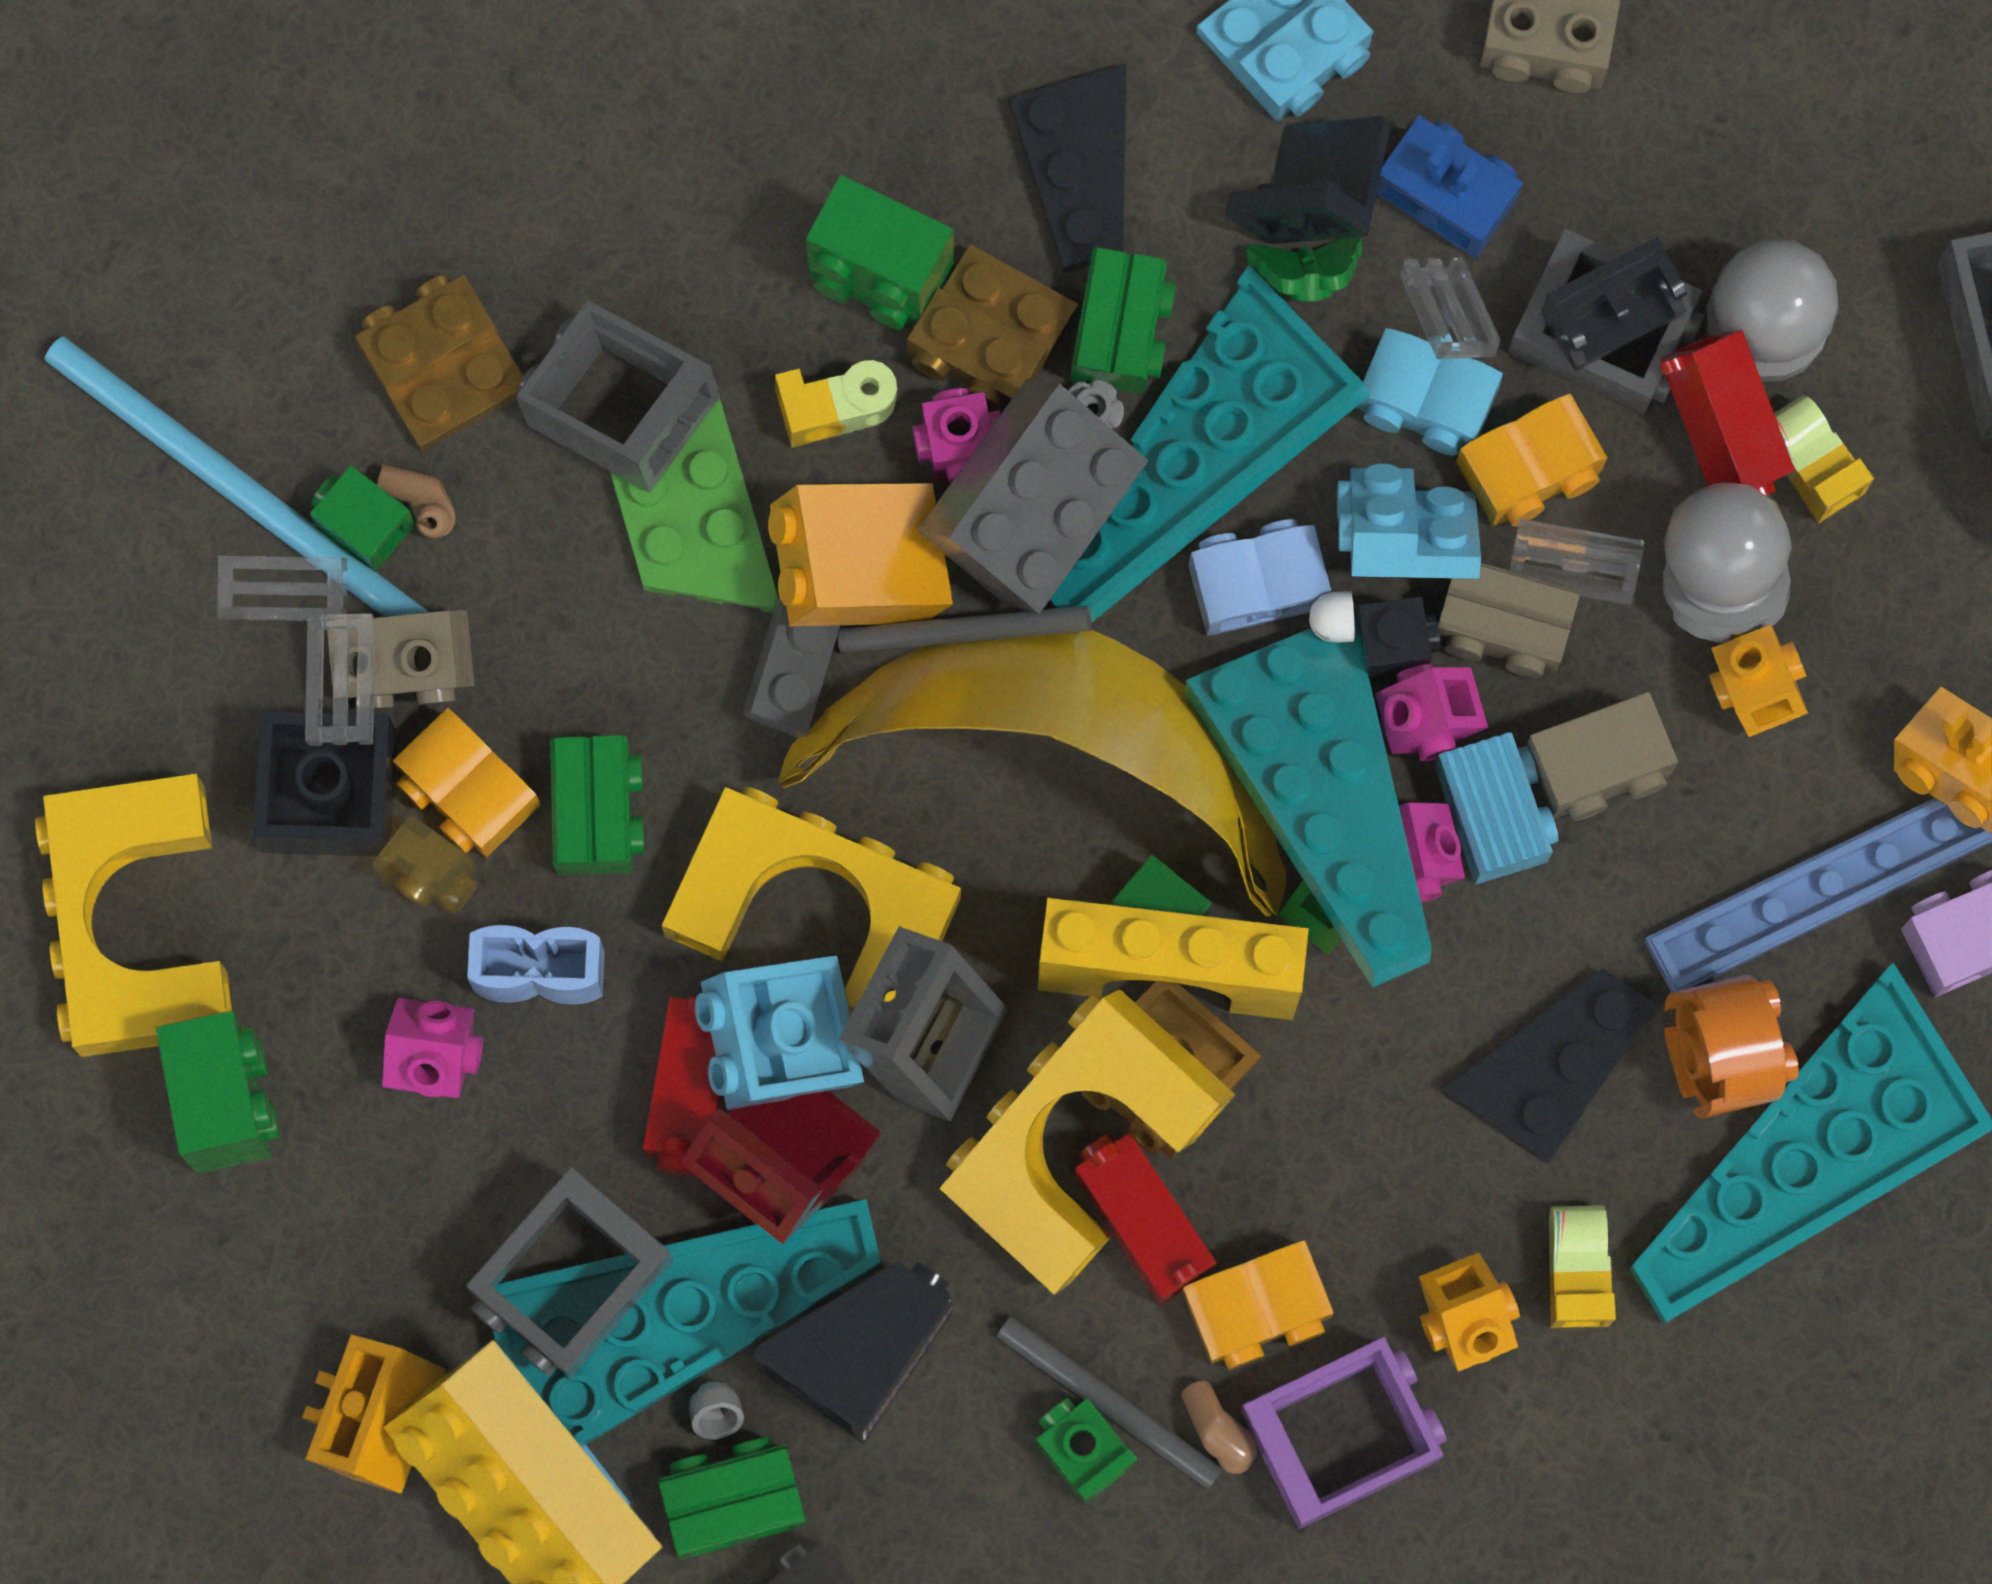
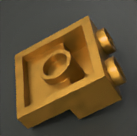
[907,244,1078,411]
[355,275,523,452]
[1081,981,1262,1159]

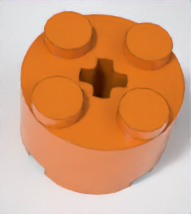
[1664,975,1798,1119]

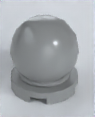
[1704,239,1839,382]
[1663,482,1792,643]

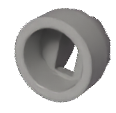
[689,1381,744,1439]

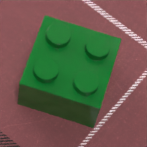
[806,174,954,330]
[155,1011,281,1174]

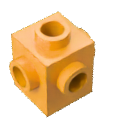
[1709,624,1808,737]
[1419,1252,1520,1372]

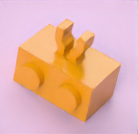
[1894,687,1992,834]
[302,1334,446,1494]

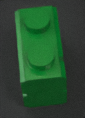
[1071,248,1176,395]
[550,735,645,876]
[658,1437,807,1560]

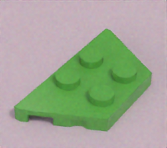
[610,398,779,613]

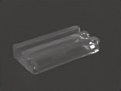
[1400,257,1500,359]
[1508,519,1644,605]
[217,556,347,621]
[305,614,375,746]

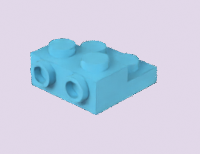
[1196,0,1373,122]
[1337,464,1481,579]
[695,955,864,1110]

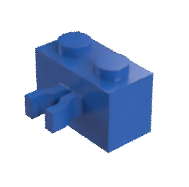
[1377,115,1523,259]

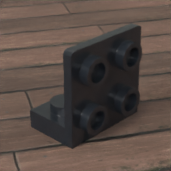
[1225,116,1391,244]

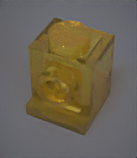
[371,814,477,914]

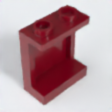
[680,1091,880,1244]

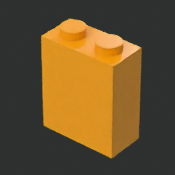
[768,483,953,627]

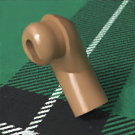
[377,464,455,538]
[1181,1381,1258,1474]

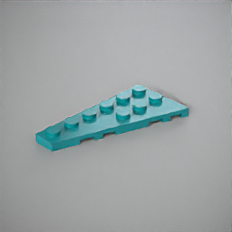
[1048,265,1369,634]
[1185,616,1432,988]
[1629,963,1992,1325]
[493,1199,881,1447]

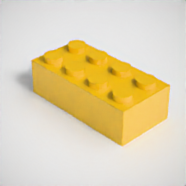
[383,1340,662,1584]

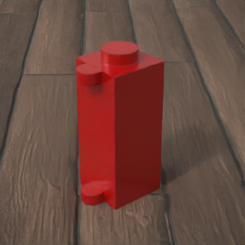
[1659,330,1795,496]
[643,997,723,1176]
[1074,1133,1217,1306]

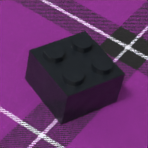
[253,711,397,857]

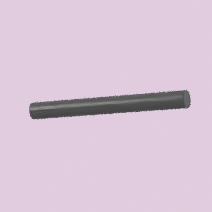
[838,605,1091,654]
[996,1316,1223,1490]

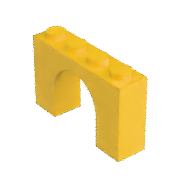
[35,774,232,1057]
[662,786,961,1017]
[1038,898,1309,1020]
[939,989,1235,1295]

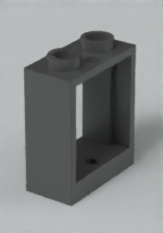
[1508,228,1705,415]
[516,300,721,493]
[839,926,1009,1122]
[466,1167,673,1380]

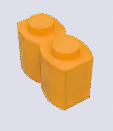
[1456,394,1608,527]
[393,708,541,858]
[1182,1240,1334,1370]

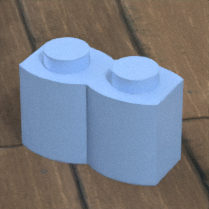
[1188,519,1332,636]
[467,925,605,1005]

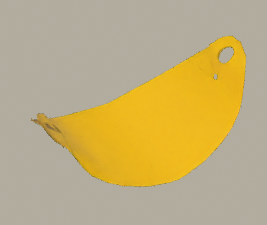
[777,630,1287,917]

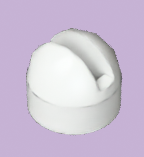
[1309,591,1355,643]

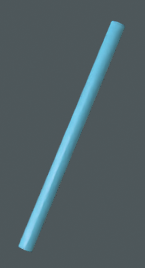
[45,336,430,617]

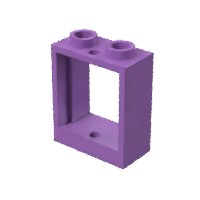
[1240,1337,1447,1530]

